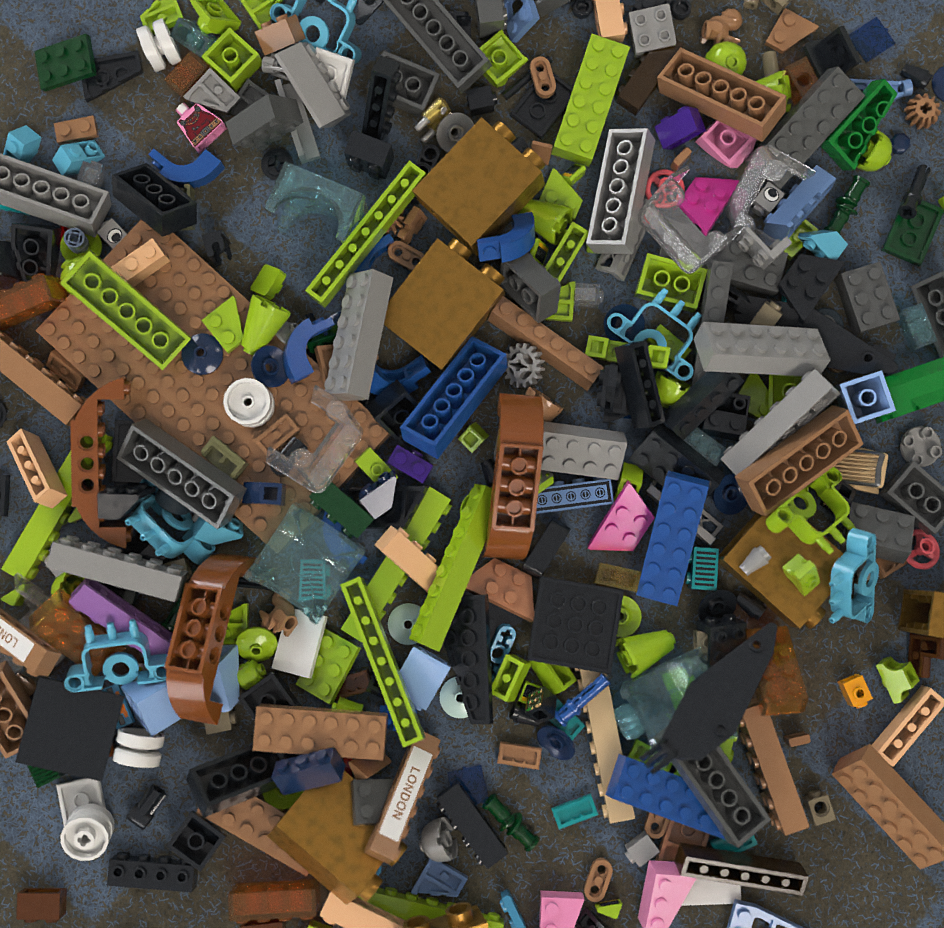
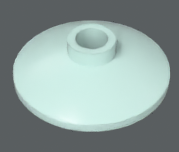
[388,603,421,645]
[440,677,468,718]

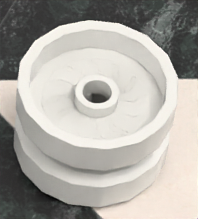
[136,18,183,72]
[223,378,275,428]
[112,727,165,768]
[61,804,114,861]

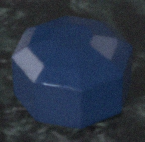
[891,133,910,154]

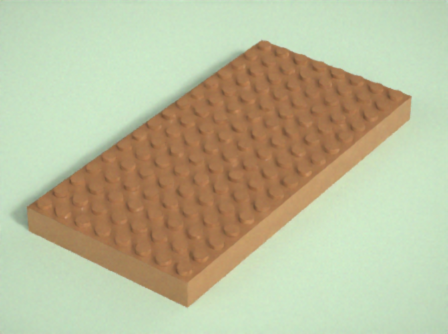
[35,220,391,554]

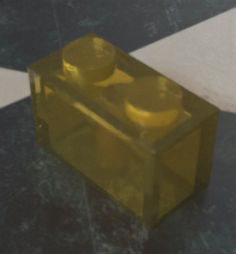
[594,563,641,592]

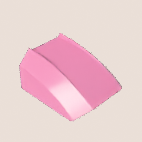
[695,120,756,168]

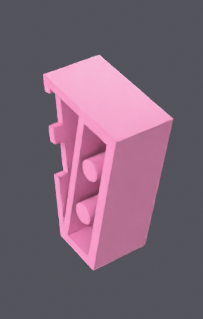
[638,860,697,928]
[539,891,584,928]

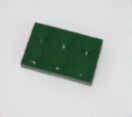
[34,33,97,92]
[881,200,944,267]

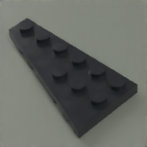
[443,595,493,724]

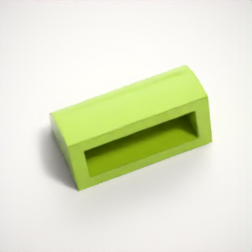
[528,661,577,695]

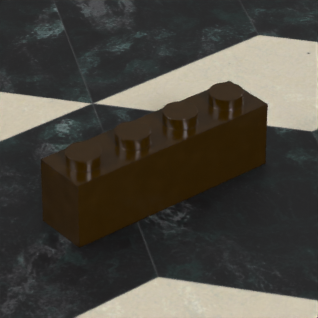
[616,39,684,116]

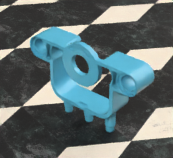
[270,0,362,64]
[607,288,702,381]
[125,479,216,565]
[829,528,879,623]
[64,619,167,692]

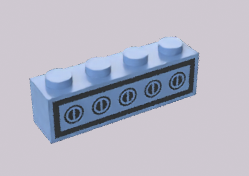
[536,477,614,514]

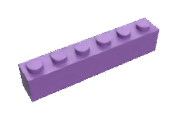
[68,578,173,669]

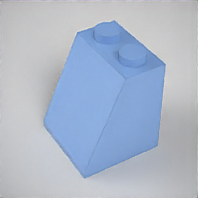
[834,370,896,424]
[400,644,451,711]
[210,645,240,712]
[121,680,181,737]

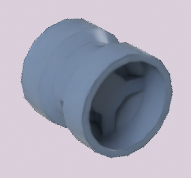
[64,228,89,254]

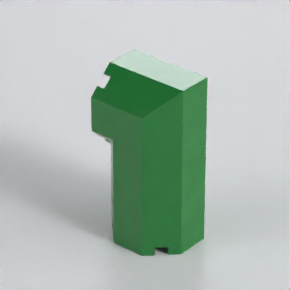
[875,357,944,424]

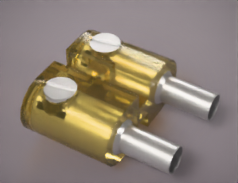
[414,96,451,144]

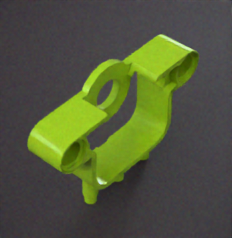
[766,467,857,555]

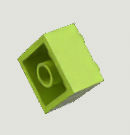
[201,27,262,92]

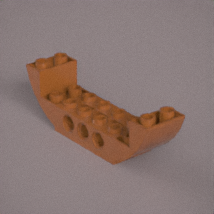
[70,376,133,548]
[482,393,544,560]
[164,553,258,725]

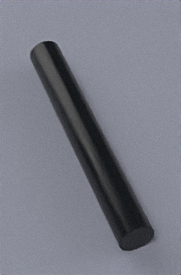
[502,56,553,100]

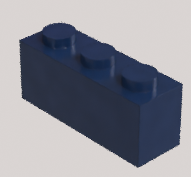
[271,747,345,795]

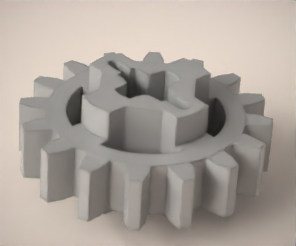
[504,343,545,388]

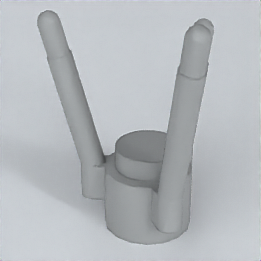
[262,53,290,81]

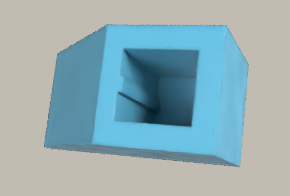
[3,125,42,163]
[52,140,105,176]
[798,230,848,260]
[194,517,243,545]

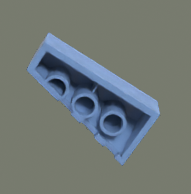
[763,165,837,241]

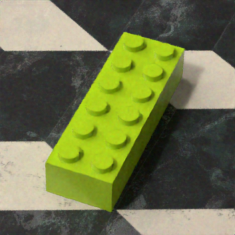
[551,34,630,167]
[60,250,191,370]

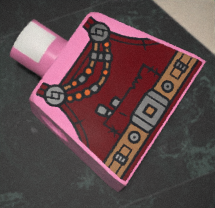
[176,103,227,154]

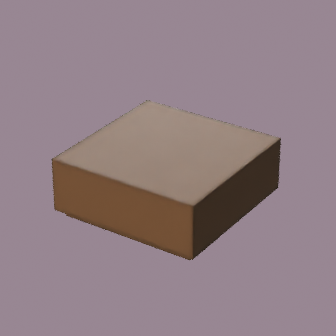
[670,147,692,172]
[783,731,811,747]

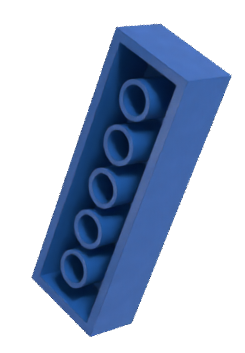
[400,336,508,459]
[636,471,710,606]
[605,754,726,840]

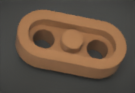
[530,56,556,98]
[388,241,424,272]
[644,812,670,839]
[584,858,613,902]

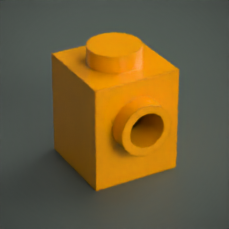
[837,674,873,708]

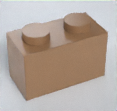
[255,13,306,55]

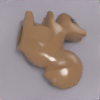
[700,9,742,45]
[259,587,298,637]

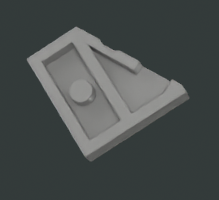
[183,68,241,113]

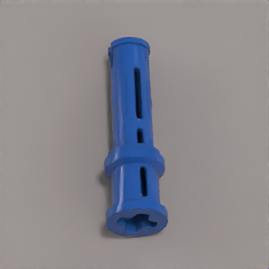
[555,673,611,727]

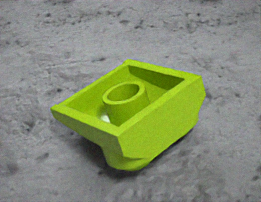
[190,0,242,35]
[480,29,528,88]

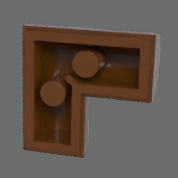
[908,633,944,678]

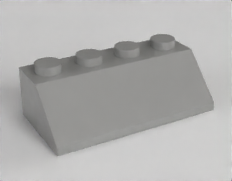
[274,42,352,128]

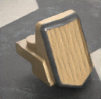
[833,447,888,494]

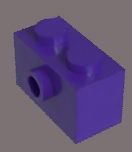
[655,106,706,150]
[387,445,434,485]

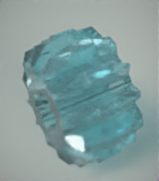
[614,702,645,740]

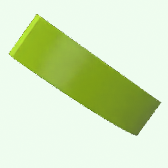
[585,335,671,369]

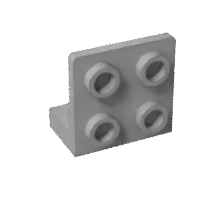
[628,4,676,59]
[736,226,792,270]

